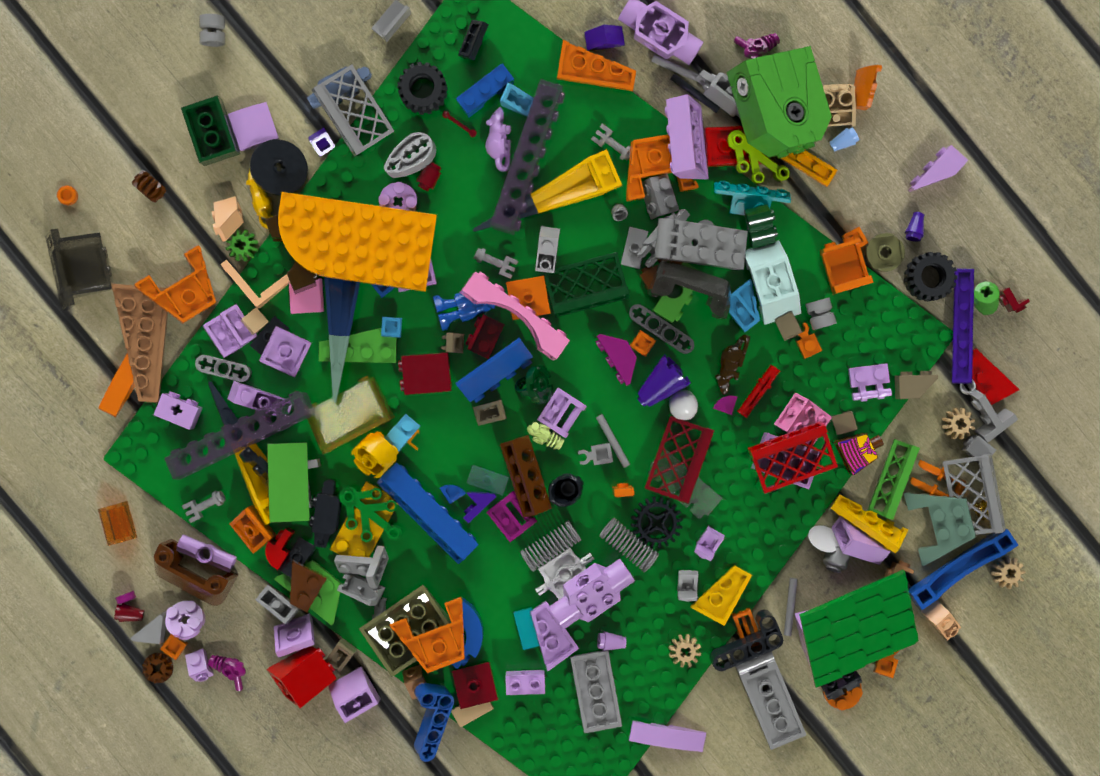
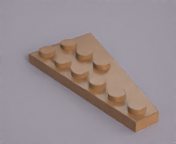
[111,284,168,403]

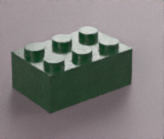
[181,95,241,166]

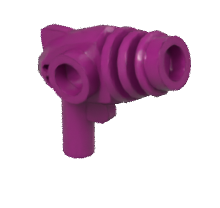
[734,33,780,59]
[208,655,246,691]

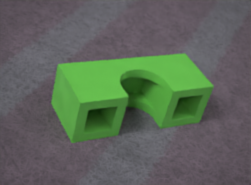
[652,262,704,323]

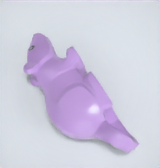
[485,107,511,172]

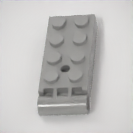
[655,218,748,270]
[735,651,806,750]

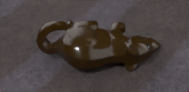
[715,335,750,395]

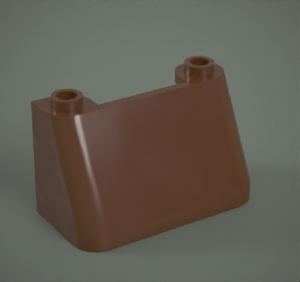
[154,539,238,606]

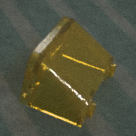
[305,376,395,455]

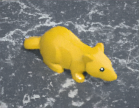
[246,169,273,229]

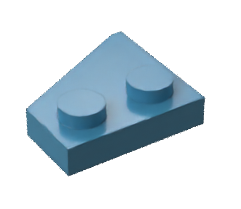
[720,279,760,332]

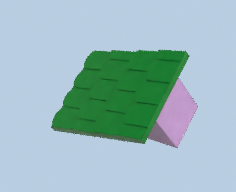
[794,570,919,688]

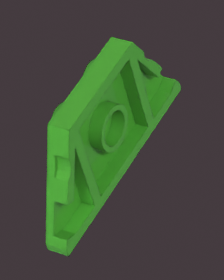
[274,560,343,626]

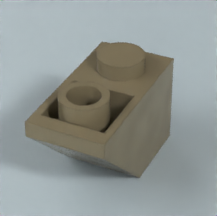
[895,371,938,399]

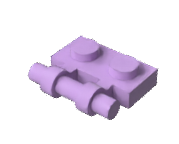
[848,363,892,402]

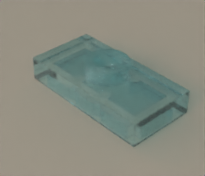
[467,465,509,496]

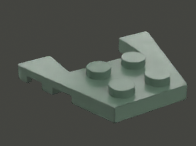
[904,492,976,566]

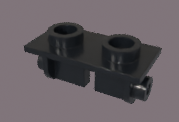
[821,671,862,700]

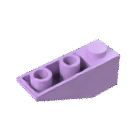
[908,145,968,192]
[228,381,293,420]

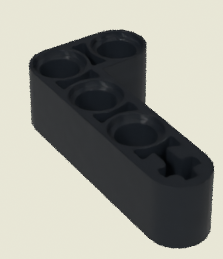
[710,609,784,671]

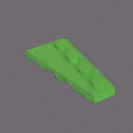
[319,328,397,363]

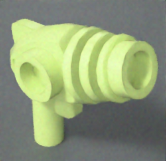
[527,422,564,450]

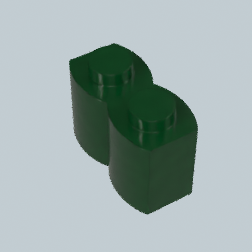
[744,204,778,249]

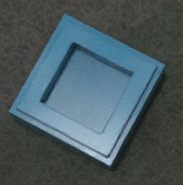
[381,317,402,338]

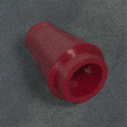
[114,603,144,622]

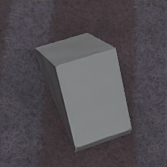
[130,611,167,644]

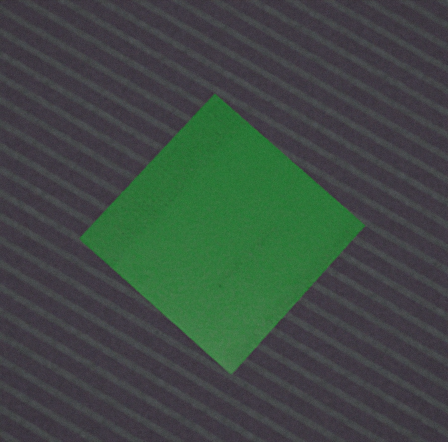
[104,0,953,776]

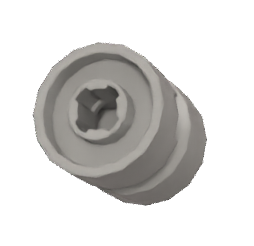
[199,14,225,47]
[805,297,837,330]

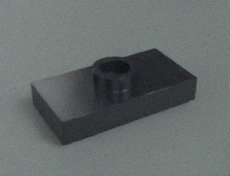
[458,20,489,60]
[250,316,290,355]
[279,537,317,577]

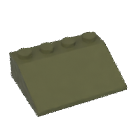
[359,584,451,677]

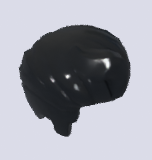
[548,473,584,507]

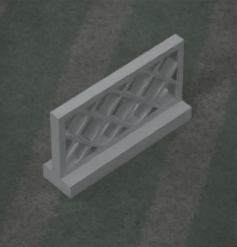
[312,64,394,157]
[943,453,1006,535]

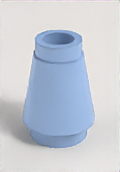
[829,127,859,152]

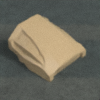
[823,84,856,127]

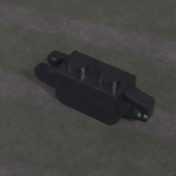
[309,479,342,548]

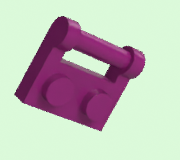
[487,491,537,542]

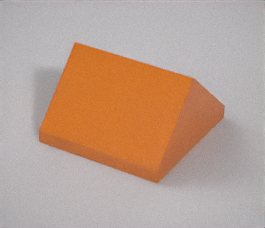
[229,505,277,554]

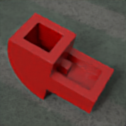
[265,527,295,570]

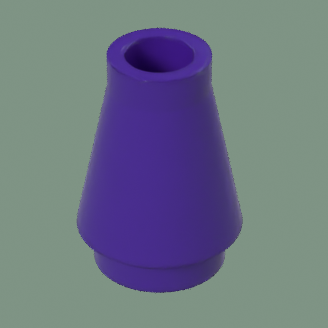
[905,212,925,242]

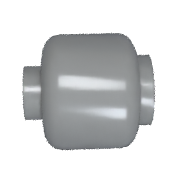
[823,546,850,573]

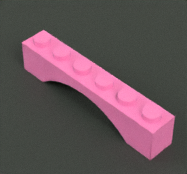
[459,272,570,360]

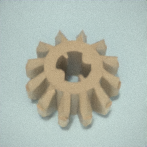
[942,408,975,440]
[991,556,1026,589]
[669,634,701,667]

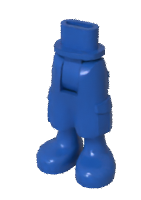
[433,293,496,331]

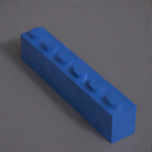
[377,462,479,564]

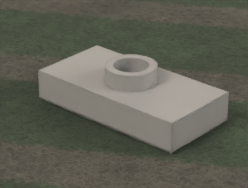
[621,227,648,269]

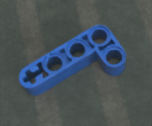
[414,683,454,762]

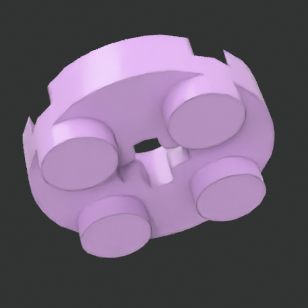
[378,182,417,212]
[165,600,205,640]

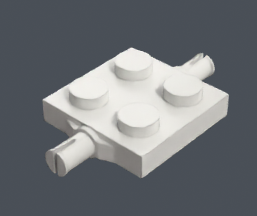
[536,547,594,600]

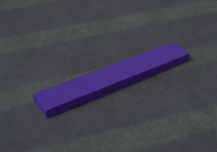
[952,269,974,384]

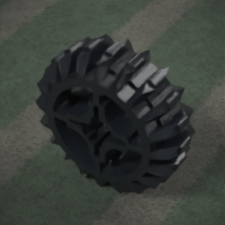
[631,496,683,548]

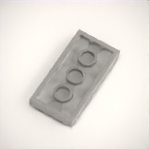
[570,650,622,733]

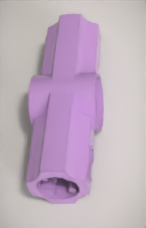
[176,535,237,573]

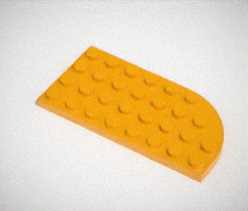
[278,192,437,292]

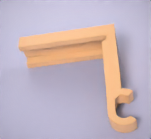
[221,259,290,310]

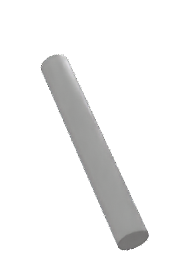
[651,55,699,82]
[596,414,630,468]
[784,578,797,636]

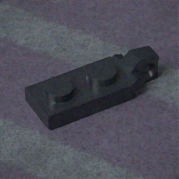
[239,446,268,485]

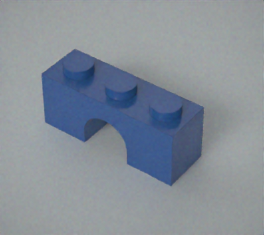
[456,63,514,118]

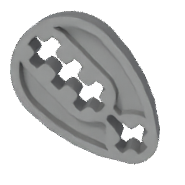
[384,132,436,178]

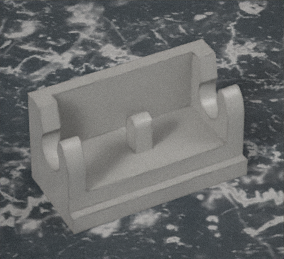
[337,574,385,606]

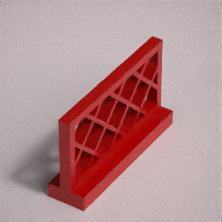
[747,421,838,494]

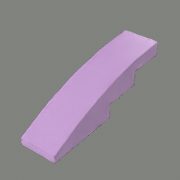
[629,721,706,752]

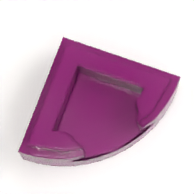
[713,396,737,415]

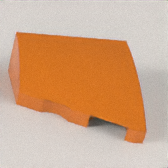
[854,65,882,111]

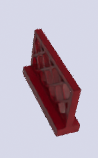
[645,416,714,505]

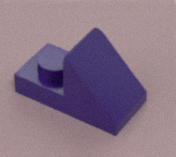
[463,492,497,523]

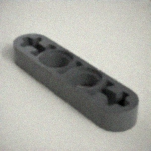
[629,304,694,354]

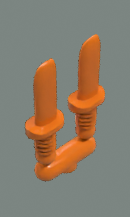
[910,460,966,498]

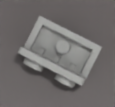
[642,174,679,219]

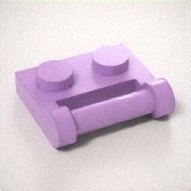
[537,388,587,438]

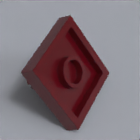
[452,662,499,709]

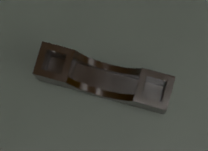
[265,215,318,294]

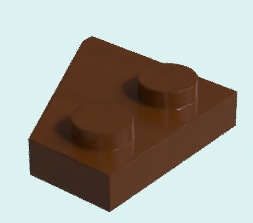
[290,560,327,612]

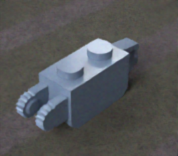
[307,66,372,109]

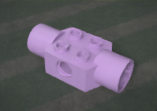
[618,0,704,65]
[549,559,635,629]

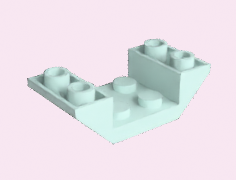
[745,240,801,325]

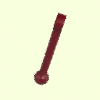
[442,111,477,137]

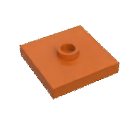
[506,276,551,320]

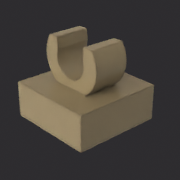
[441,333,464,353]

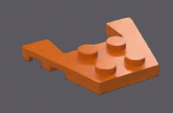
[626,134,699,201]
[134,245,216,324]
[389,597,465,673]

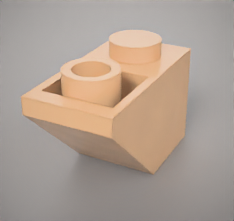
[212,196,244,241]
[920,600,961,641]

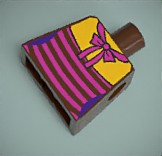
[834,433,884,475]

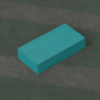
[513,607,539,650]

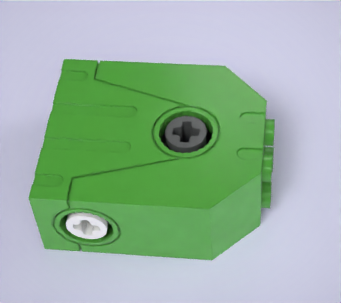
[727,46,832,159]

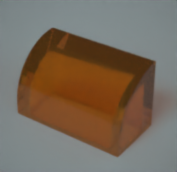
[98,501,137,546]

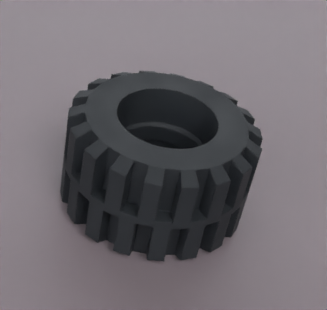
[397,62,448,115]
[904,252,958,301]

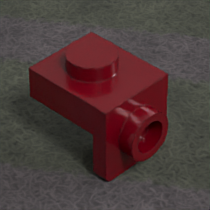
[999,287,1030,313]

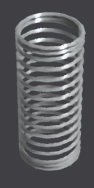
[599,518,659,572]
[520,520,581,572]

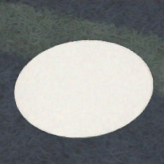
[808,525,840,552]

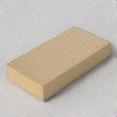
[451,702,494,728]

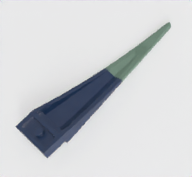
[325,277,361,403]

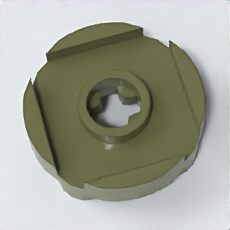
[865,233,905,272]

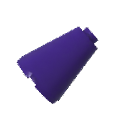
[637,355,691,407]

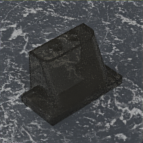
[45,229,112,311]

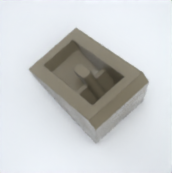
[325,638,357,672]

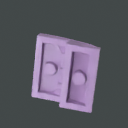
[227,102,279,151]
[203,304,257,358]

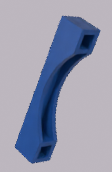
[909,529,1018,610]

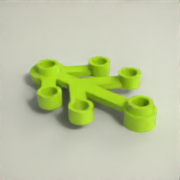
[727,130,790,184]

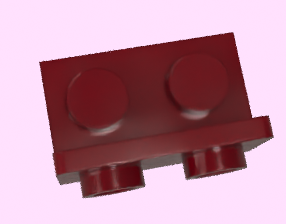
[466,314,505,359]

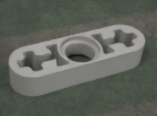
[195,355,252,382]

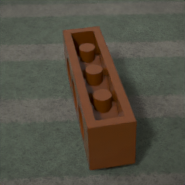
[500,435,552,518]

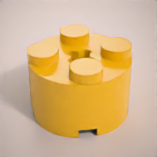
[351,431,399,478]

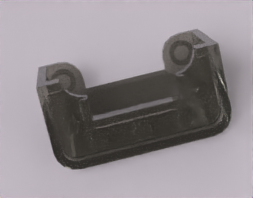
[647,260,731,320]

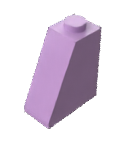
[831,516,891,565]

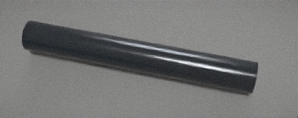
[670,73,720,113]

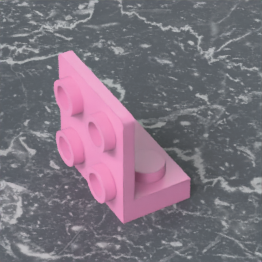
[774,393,832,447]

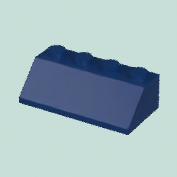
[455,338,533,403]

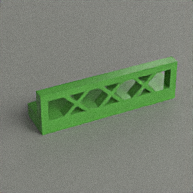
[867,439,920,520]

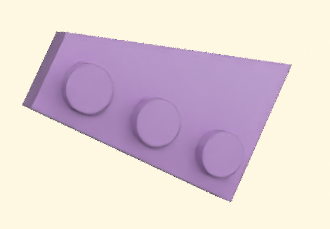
[530,601,579,671]

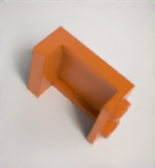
[820,236,874,294]

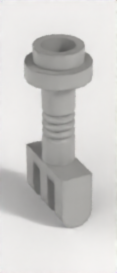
[591,123,631,161]
[474,248,518,279]
[182,491,226,523]

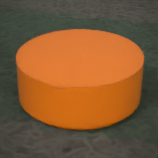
[57,186,78,206]

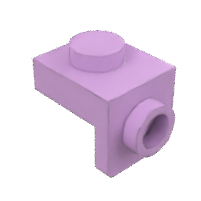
[694,526,725,561]
[185,649,214,682]

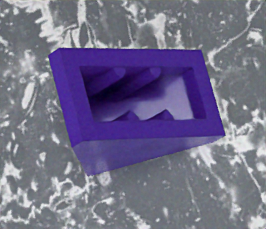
[584,24,625,51]

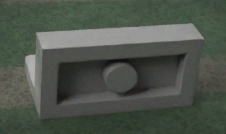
[372,0,411,42]

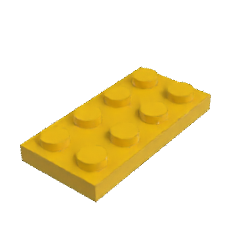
[330,481,398,557]

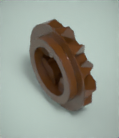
[142,653,173,684]

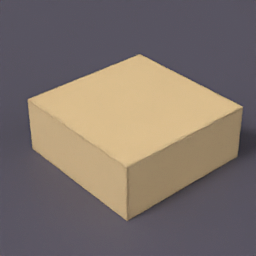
[241,308,269,335]

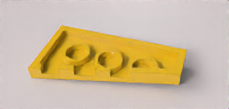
[831,494,908,554]

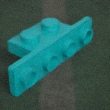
[714,181,791,215]

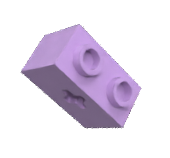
[154,391,202,430]
[506,670,545,695]

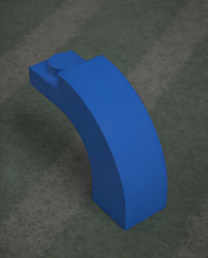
[451,597,483,669]

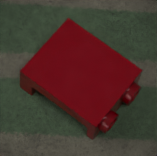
[398,353,452,395]

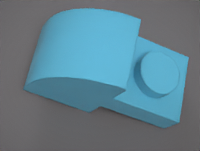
[385,414,420,451]

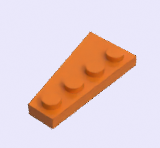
[557,40,636,91]

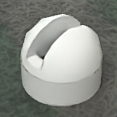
[960,380,976,395]

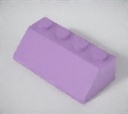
[665,94,709,179]

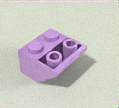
[328,666,381,723]

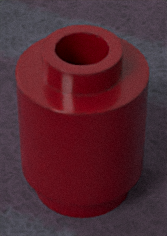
[416,162,442,191]

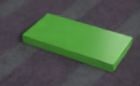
[267,442,309,523]

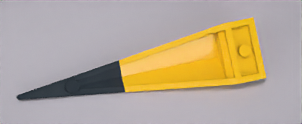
[473,149,622,232]
[208,381,270,525]

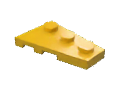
[690,565,752,626]

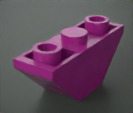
[595,334,637,386]

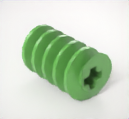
[974,281,999,315]

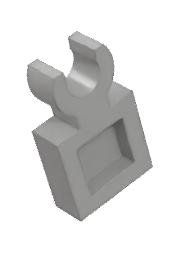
[578,443,613,465]

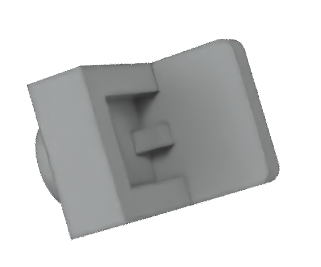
[677,570,698,602]

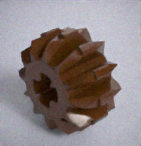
[132,170,166,203]

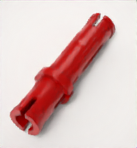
[737,364,781,418]

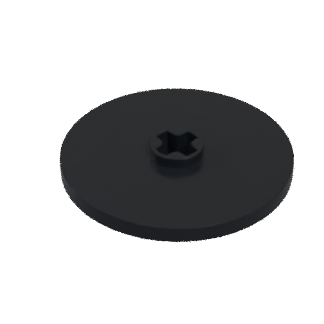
[250,139,308,196]

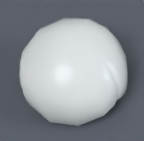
[669,389,698,421]

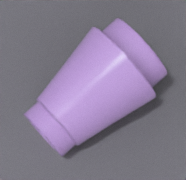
[597,631,626,651]

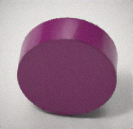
[115,591,136,604]

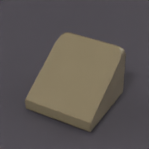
[775,312,802,341]
[831,411,857,435]

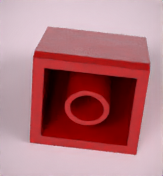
[266,646,337,708]

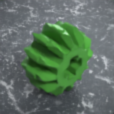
[225,229,259,262]

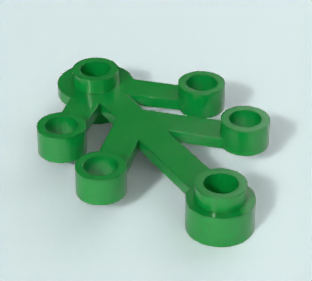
[339,487,402,542]

